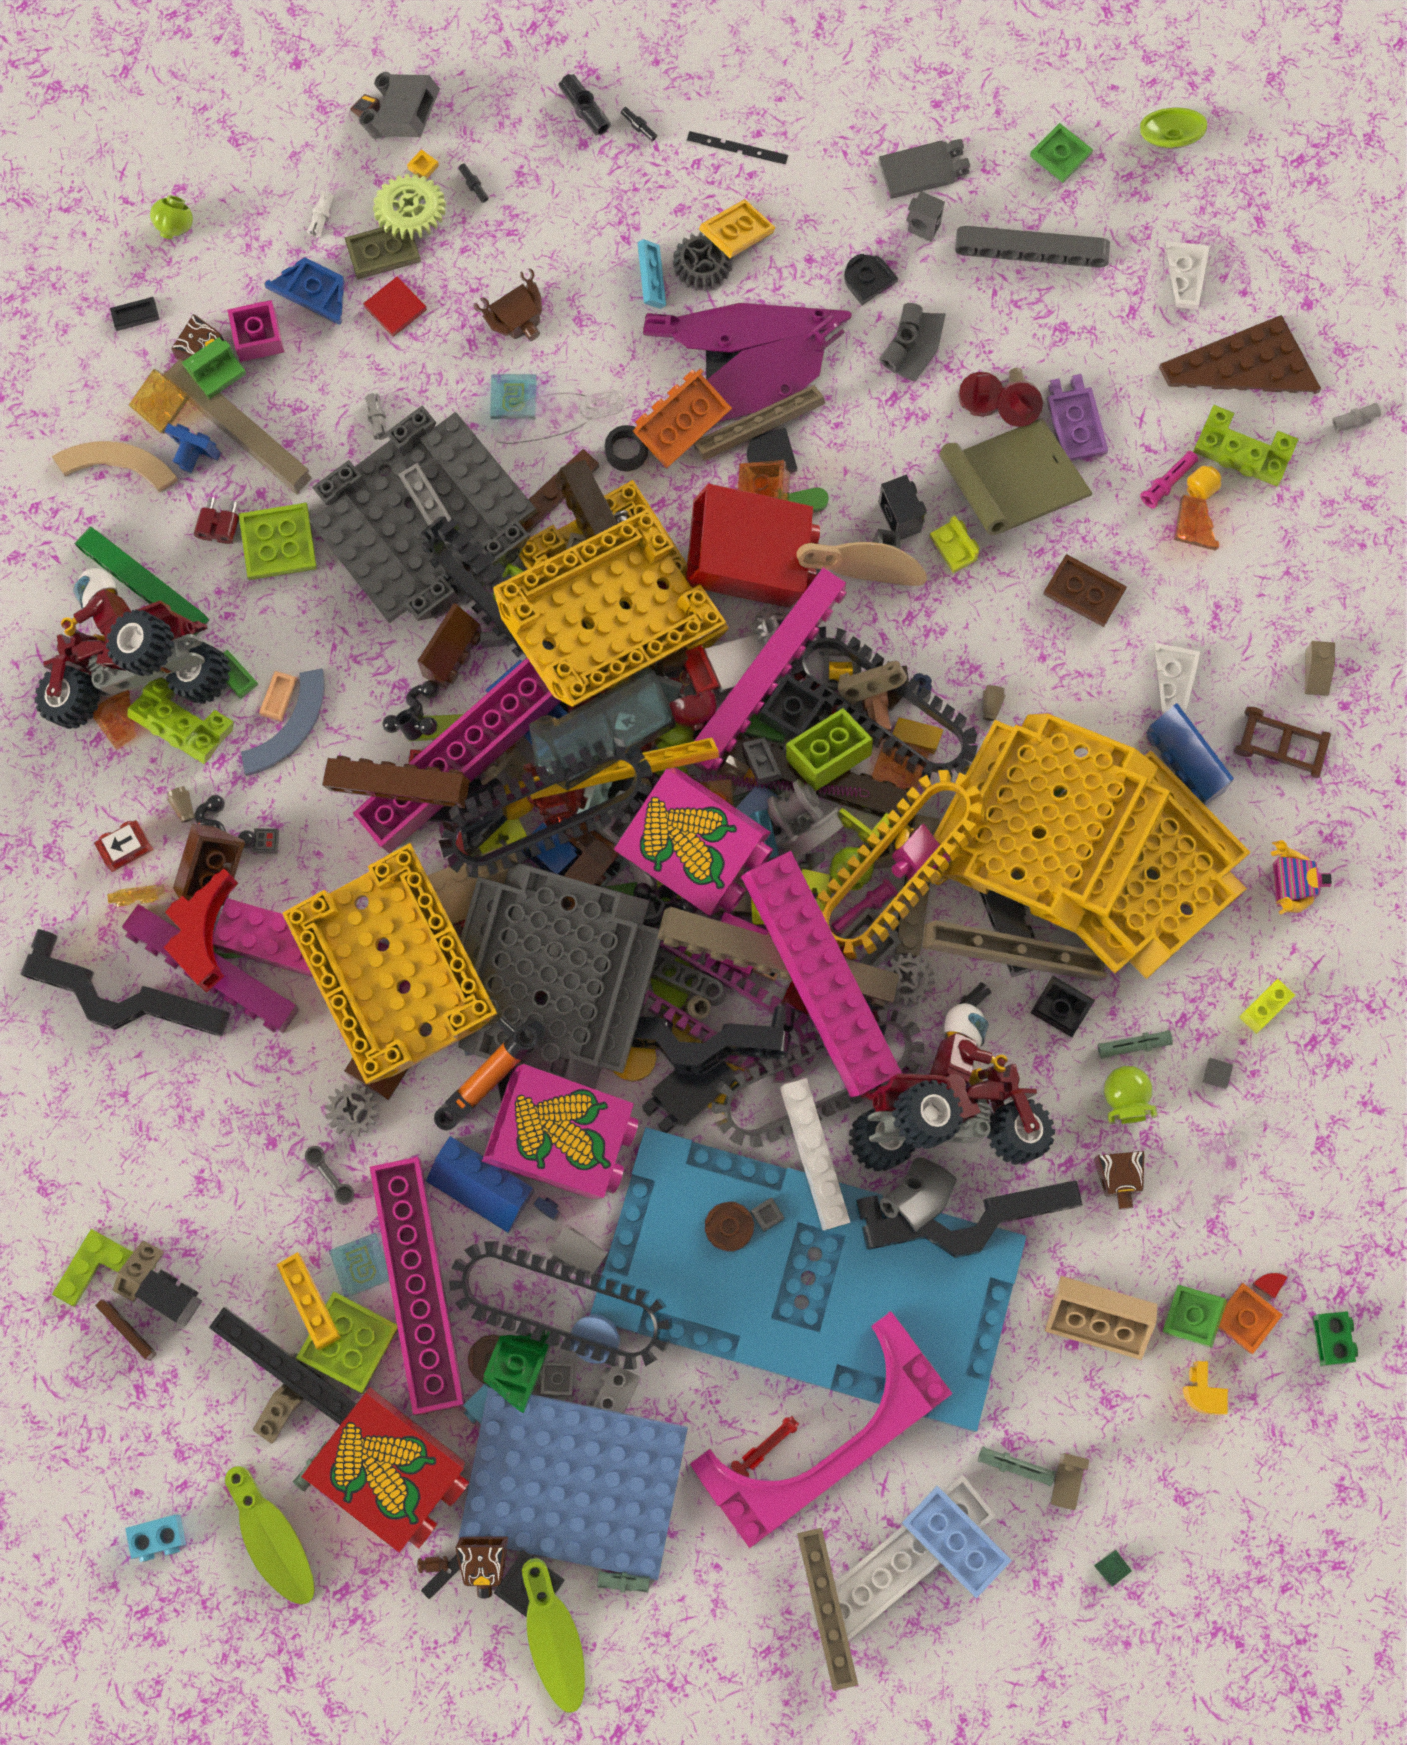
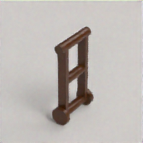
[1234,707,1331,778]

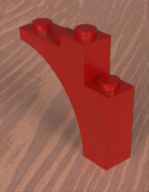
[163,869,239,993]

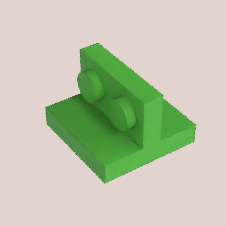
[182,338,246,399]

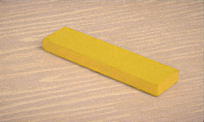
[276,1252,341,1350]

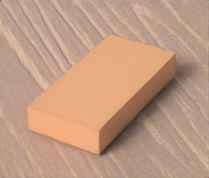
[259,671,298,722]

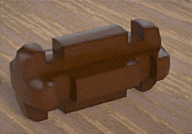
[417,1556,449,1573]

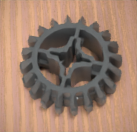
[673,231,733,291]

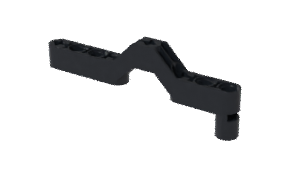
[20,929,230,1037]
[631,1005,796,1075]
[856,1181,1083,1258]

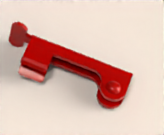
[731,1416,799,1477]

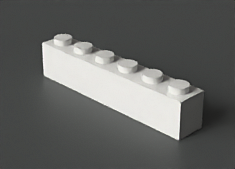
[780,1078,850,1231]

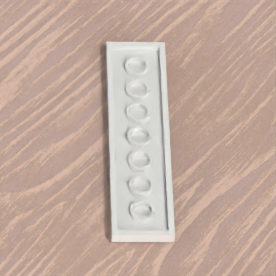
[806,1475,996,1641]

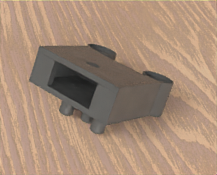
[359,72,440,139]

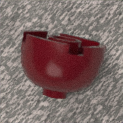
[668,690,717,731]

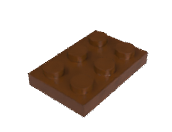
[1043,554,1127,627]

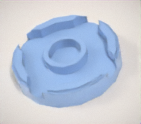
[571,1314,620,1364]

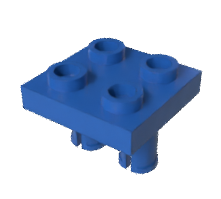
[164,423,221,473]

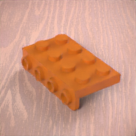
[633,368,732,469]

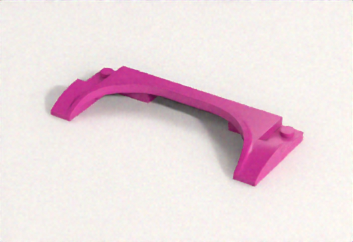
[690,1311,953,1548]

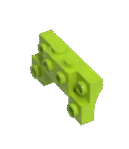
[1193,404,1299,487]
[127,677,234,764]

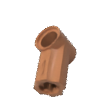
[862,691,891,734]

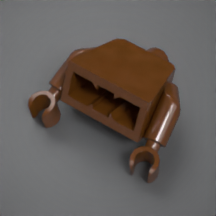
[473,268,542,341]

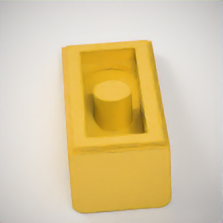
[892,717,944,755]

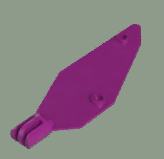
[643,303,852,352]
[707,315,845,423]

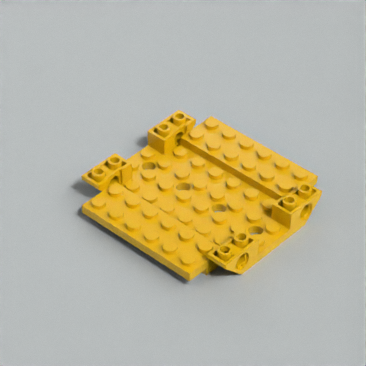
[933,713,1170,933]
[1017,750,1251,979]

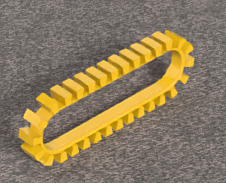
[817,770,985,959]

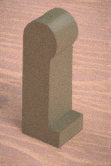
[838,661,907,704]

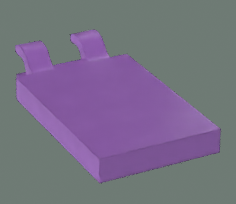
[1046,374,1108,461]

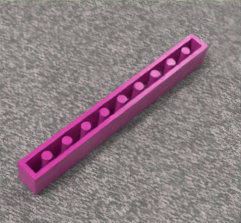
[692,567,847,775]

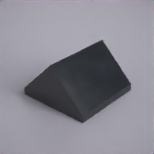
[1030,976,1095,1037]

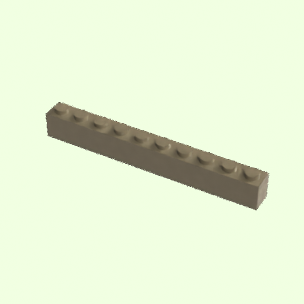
[657,907,900,1007]

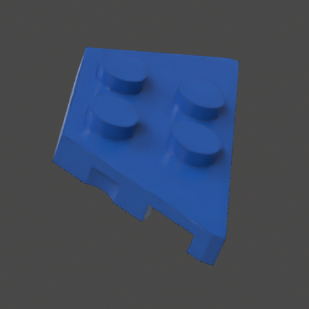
[264,257,345,325]

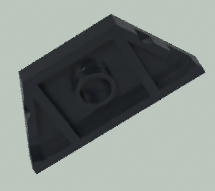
[458,778,508,855]

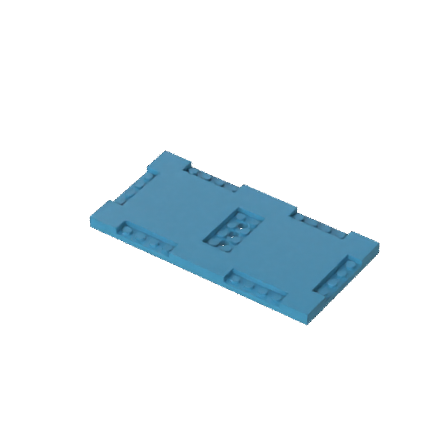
[590,1127,1027,1432]

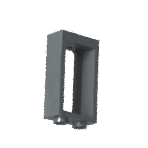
[836,907,901,967]

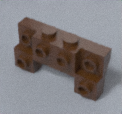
[563,822,620,911]

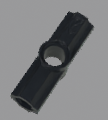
[558,74,611,136]

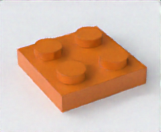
[1219,1283,1283,1354]

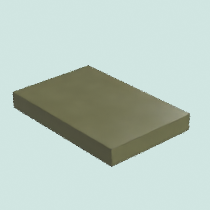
[344,227,421,280]

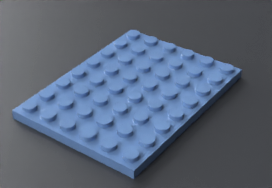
[458,1386,688,1580]

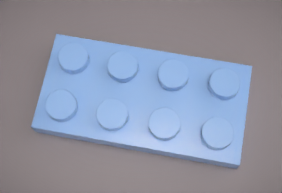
[902,1486,1012,1598]

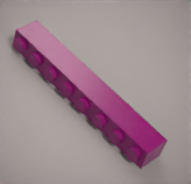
[122,904,300,1033]

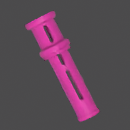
[1140,451,1199,509]
[831,878,898,933]

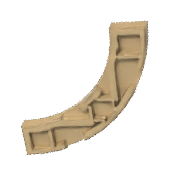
[52,441,178,492]

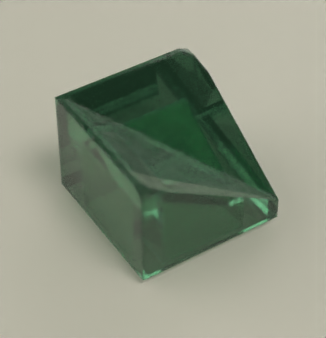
[1094,1550,1132,1587]

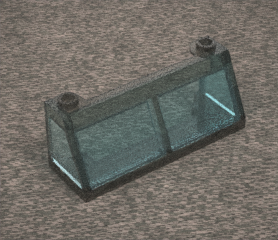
[529,667,676,791]

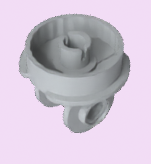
[767,779,843,858]

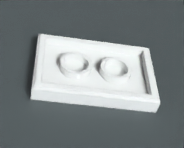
[704,634,764,693]

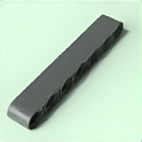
[955,226,1110,268]

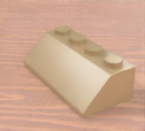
[428,844,517,925]
[1045,1276,1158,1360]

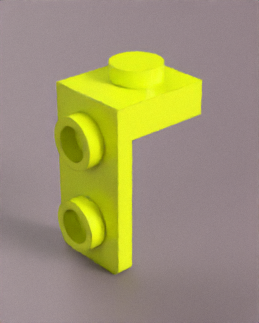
[838,808,893,844]

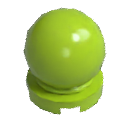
[1104,1066,1158,1125]

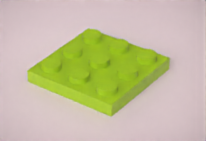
[238,502,317,580]
[296,1291,398,1394]

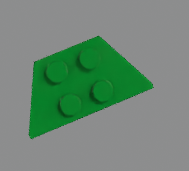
[483,1331,551,1413]

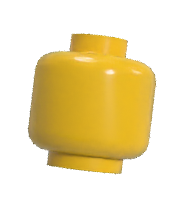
[1187,466,1222,500]

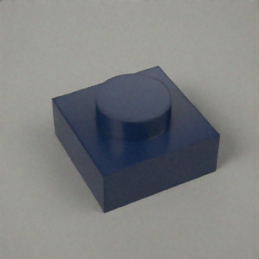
[533,1197,560,1222]

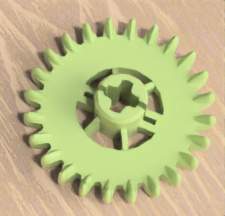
[373,174,446,240]

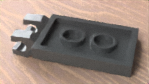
[879,139,970,199]

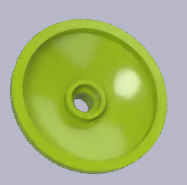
[1140,107,1207,149]

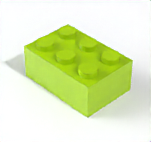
[786,708,873,791]

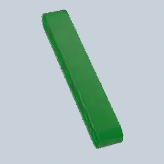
[74,526,210,636]

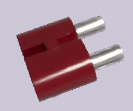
[194,497,239,544]

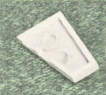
[1165,241,1210,310]
[1154,643,1201,715]

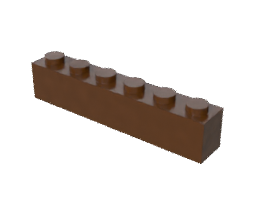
[322,755,470,808]

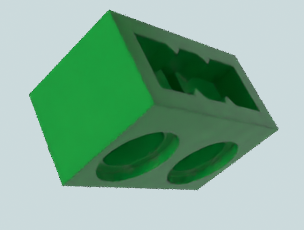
[1312,1311,1358,1367]

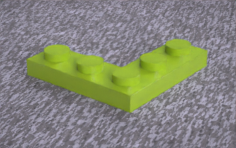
[52,1229,156,1307]

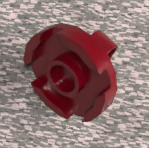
[958,371,1003,417]
[997,380,1043,427]

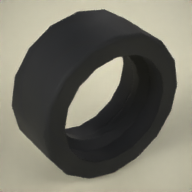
[605,425,648,472]

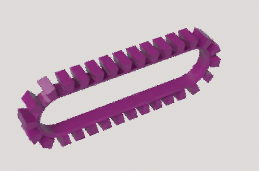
[643,928,817,1083]

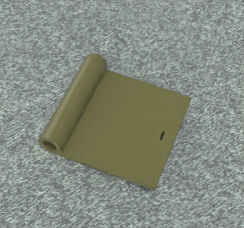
[939,418,1092,536]

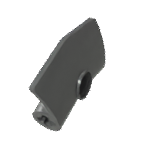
[879,303,946,382]
[880,1157,957,1232]

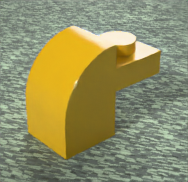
[1183,1361,1228,1415]

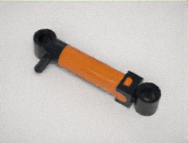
[434,1017,545,1131]

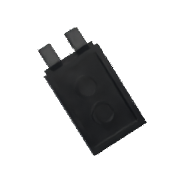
[642,1061,735,1133]

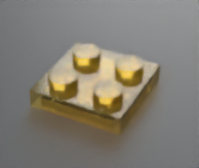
[129,369,190,434]
[107,884,165,907]

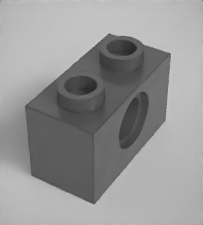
[906,191,945,242]

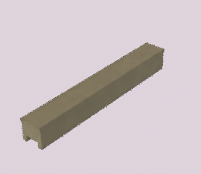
[163,359,312,495]
[922,920,1107,981]

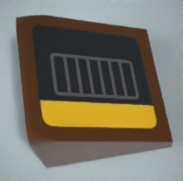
[350,94,381,117]

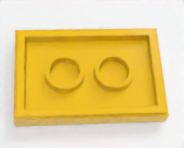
[699,199,776,258]

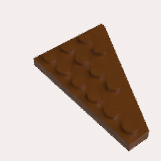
[1159,315,1321,394]

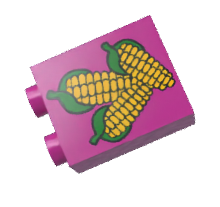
[614,768,773,916]
[482,1064,639,1200]

